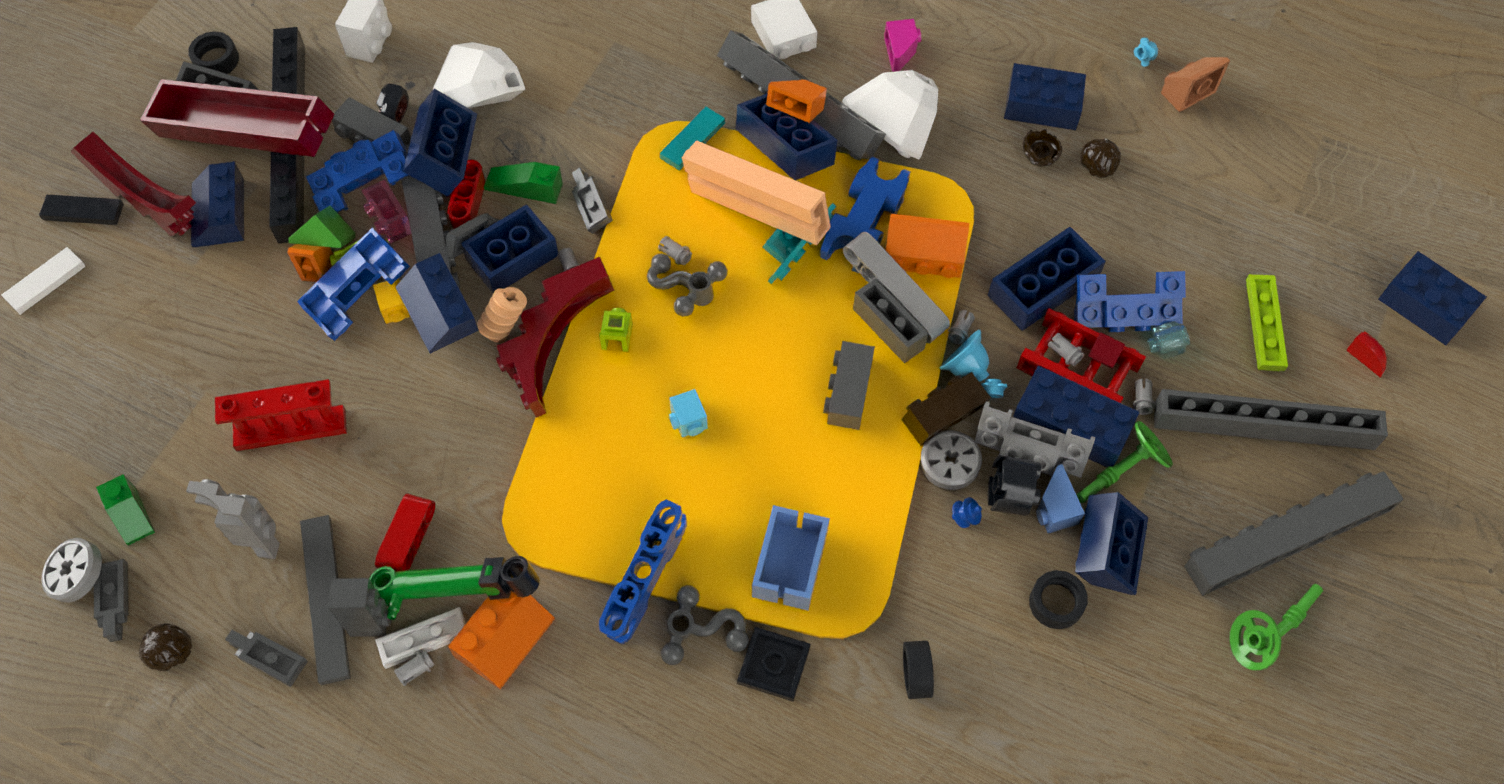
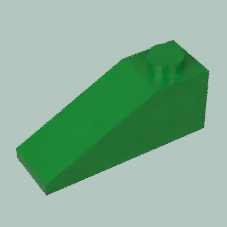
[484,162,563,204]

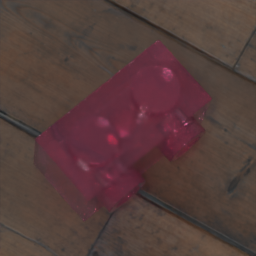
[362,180,411,244]

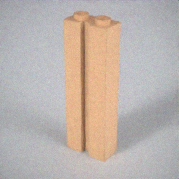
[682,141,831,245]

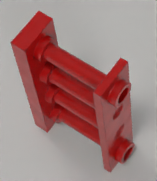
[1016,308,1146,403]
[215,379,347,451]

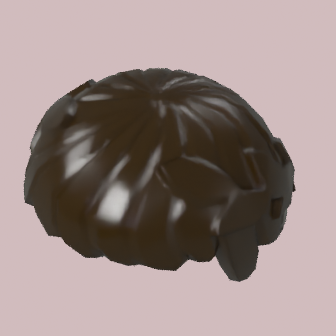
[1022,129,1062,167]
[1081,138,1121,178]
[139,623,192,671]

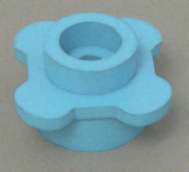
[1134,37,1158,67]
[981,379,1007,398]

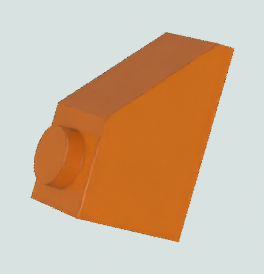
[766,80,827,123]
[287,244,333,282]

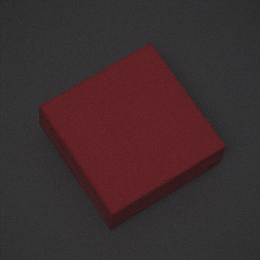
[1088,332,1125,369]

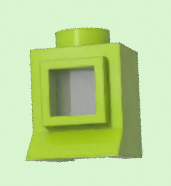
[599,308,633,352]

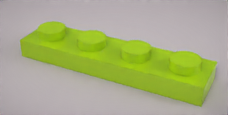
[1246,274,1288,371]

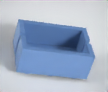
[752,505,830,611]

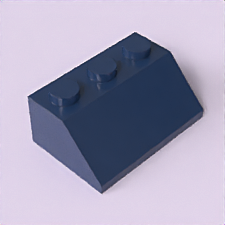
[191,161,244,248]
[396,253,479,354]
[1075,492,1148,595]

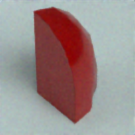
[1346,331,1387,378]

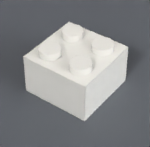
[335,0,392,63]

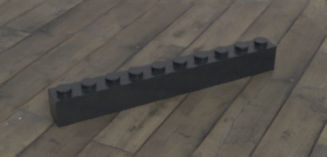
[269,27,305,244]

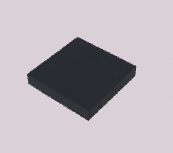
[737,627,811,702]

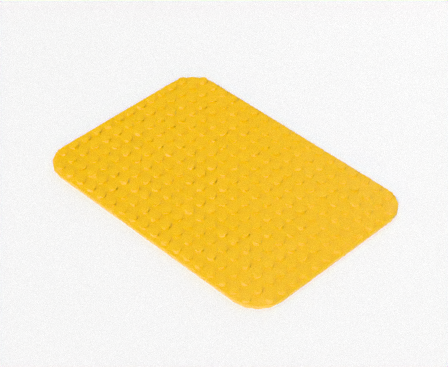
[502,121,974,639]

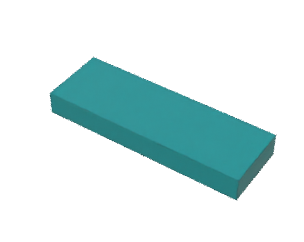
[660,107,725,171]

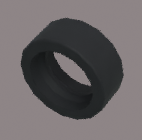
[188,31,239,74]
[1029,570,1088,629]
[903,641,934,699]

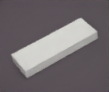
[2,247,86,315]
[375,607,466,669]

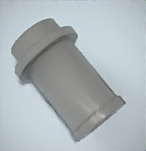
[658,236,692,265]
[557,248,580,272]
[948,310,975,344]
[1048,333,1084,366]
[1133,379,1155,415]
[394,650,435,686]

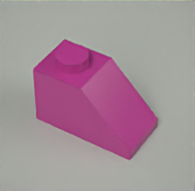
[884,19,921,72]

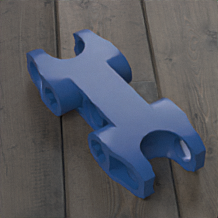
[820,157,910,273]
[599,499,687,644]

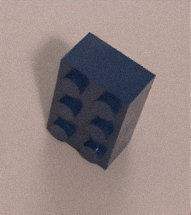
[1004,63,1086,130]
[461,204,558,293]
[1378,251,1487,346]

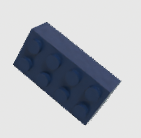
[403,88,477,196]
[736,93,838,181]
[988,227,1106,331]
[1013,366,1140,468]

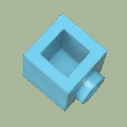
[669,389,708,437]

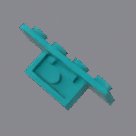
[762,203,836,284]

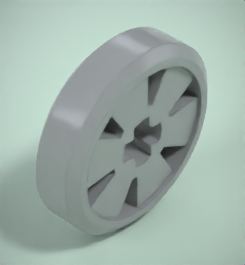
[920,430,982,490]
[41,538,102,603]

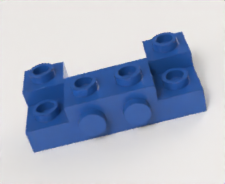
[306,130,408,213]
[297,228,410,341]
[1074,271,1186,332]

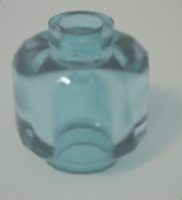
[1147,321,1190,359]

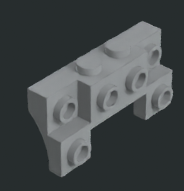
[975,402,1096,478]
[186,479,280,559]

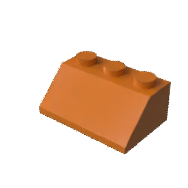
[885,214,970,278]
[448,591,555,689]

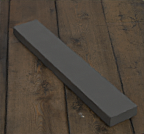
[300,515,351,686]

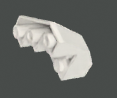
[433,42,526,109]
[843,70,938,160]

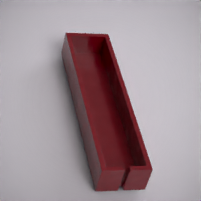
[140,79,335,157]

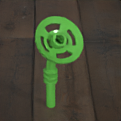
[1076,421,1173,503]
[1230,584,1323,670]

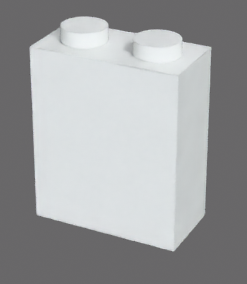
[751,0,817,59]

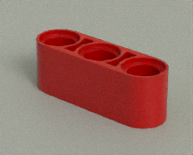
[447,160,486,229]
[375,493,436,571]

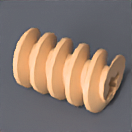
[477,287,527,343]

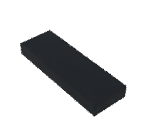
[39,194,124,225]

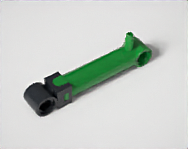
[369,556,540,620]

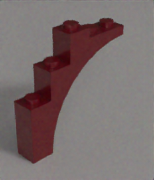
[71,132,196,237]
[496,257,615,418]

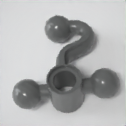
[647,254,728,317]
[661,585,749,665]

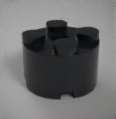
[987,455,1041,516]

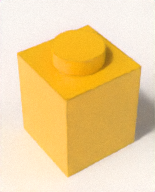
[373,278,410,324]

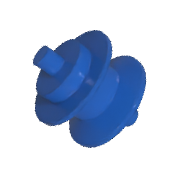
[952,497,982,528]

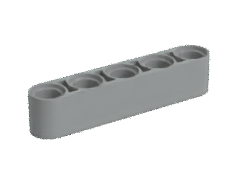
[843,232,950,343]

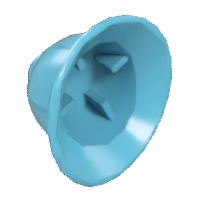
[939,330,989,382]

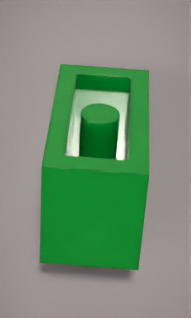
[96,474,155,546]

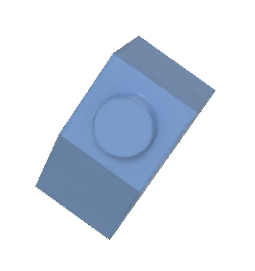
[1036,464,1085,534]

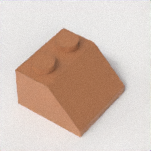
[1161,57,1230,112]

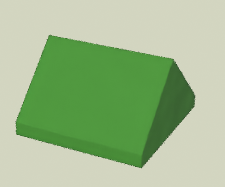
[289,205,355,248]

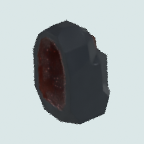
[376,83,409,123]

